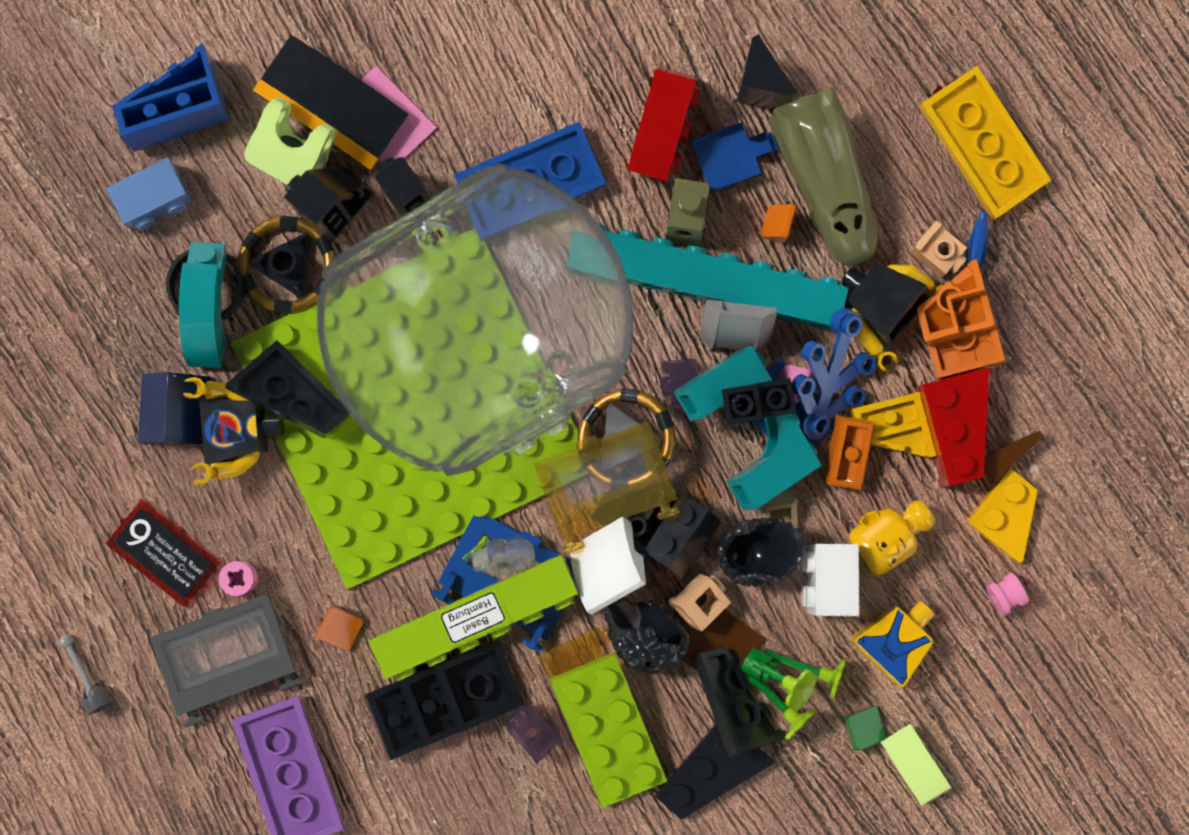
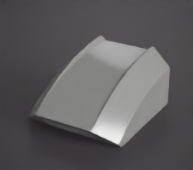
[699,300,777,351]

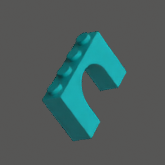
[673,345,822,511]

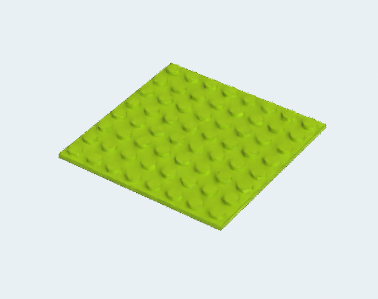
[231,226,589,590]

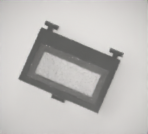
[150,593,302,728]

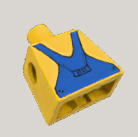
[849,601,935,688]

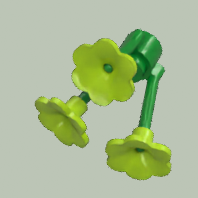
[741,647,847,741]

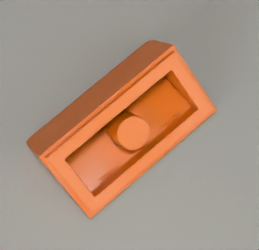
[823,414,875,490]

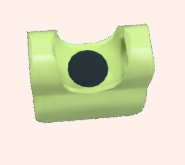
[244,97,337,185]

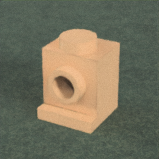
[909,220,967,278]
[668,574,731,631]

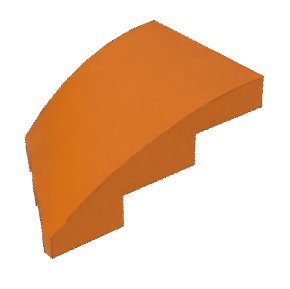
[917,259,1006,380]

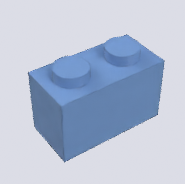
[106,157,193,231]

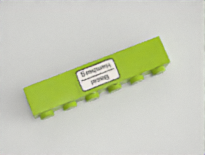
[368,553,579,681]

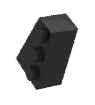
[283,166,375,243]

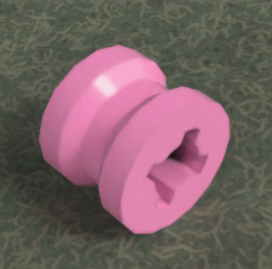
[219,561,259,596]
[986,572,1029,616]

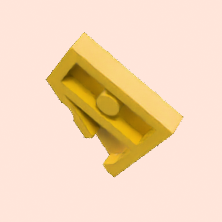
[851,392,937,458]
[965,468,1038,564]

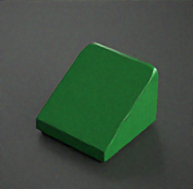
[843,705,886,751]

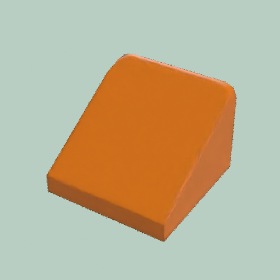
[760,204,797,244]
[315,605,365,652]

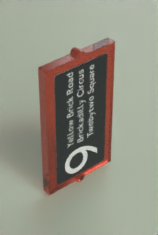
[105,499,221,607]

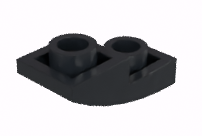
[721,378,796,425]

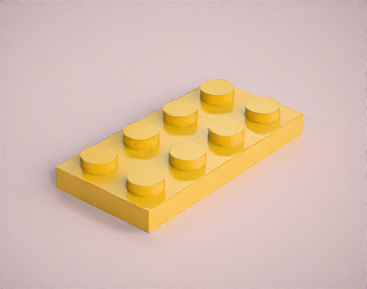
[918,65,1051,220]

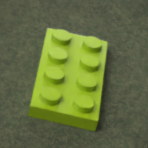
[550,652,667,808]

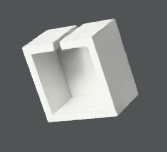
[801,544,859,616]

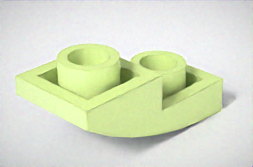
[881,724,952,806]

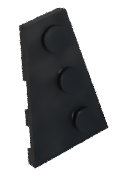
[225,340,351,439]
[692,646,785,757]
[654,722,776,820]

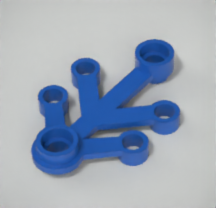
[792,308,877,440]

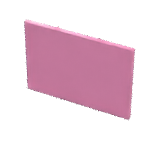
[361,66,437,163]

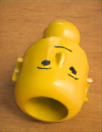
[848,500,936,576]

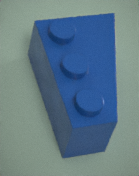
[113,43,231,152]

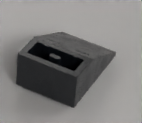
[591,461,722,580]

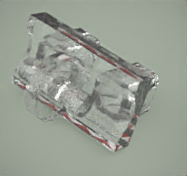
[471,536,535,577]

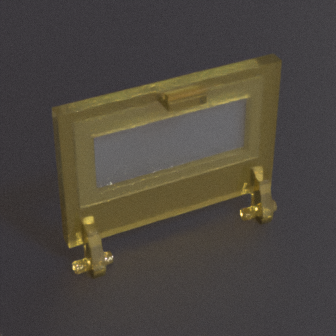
[534,421,679,554]

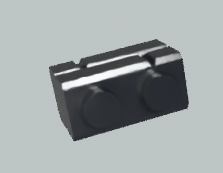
[375,157,431,220]

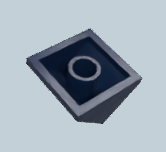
[138,372,212,445]

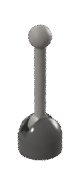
[59,634,114,716]

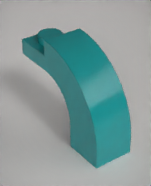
[179,242,227,368]

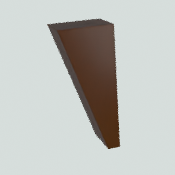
[984,431,1043,484]

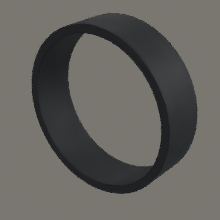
[166,250,245,321]

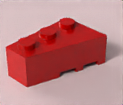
[627,66,701,181]
[915,367,990,488]

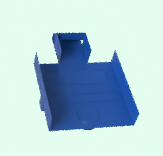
[692,122,779,193]

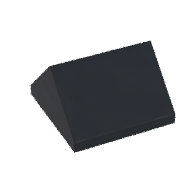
[736,34,796,111]

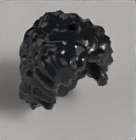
[716,516,808,587]
[603,596,690,674]

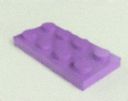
[232,695,346,835]

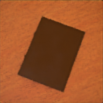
[673,595,765,670]

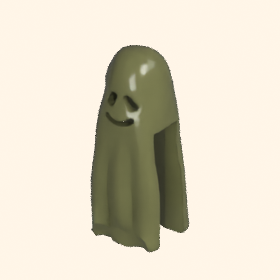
[768,87,878,266]

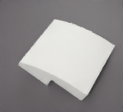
[569,516,646,615]

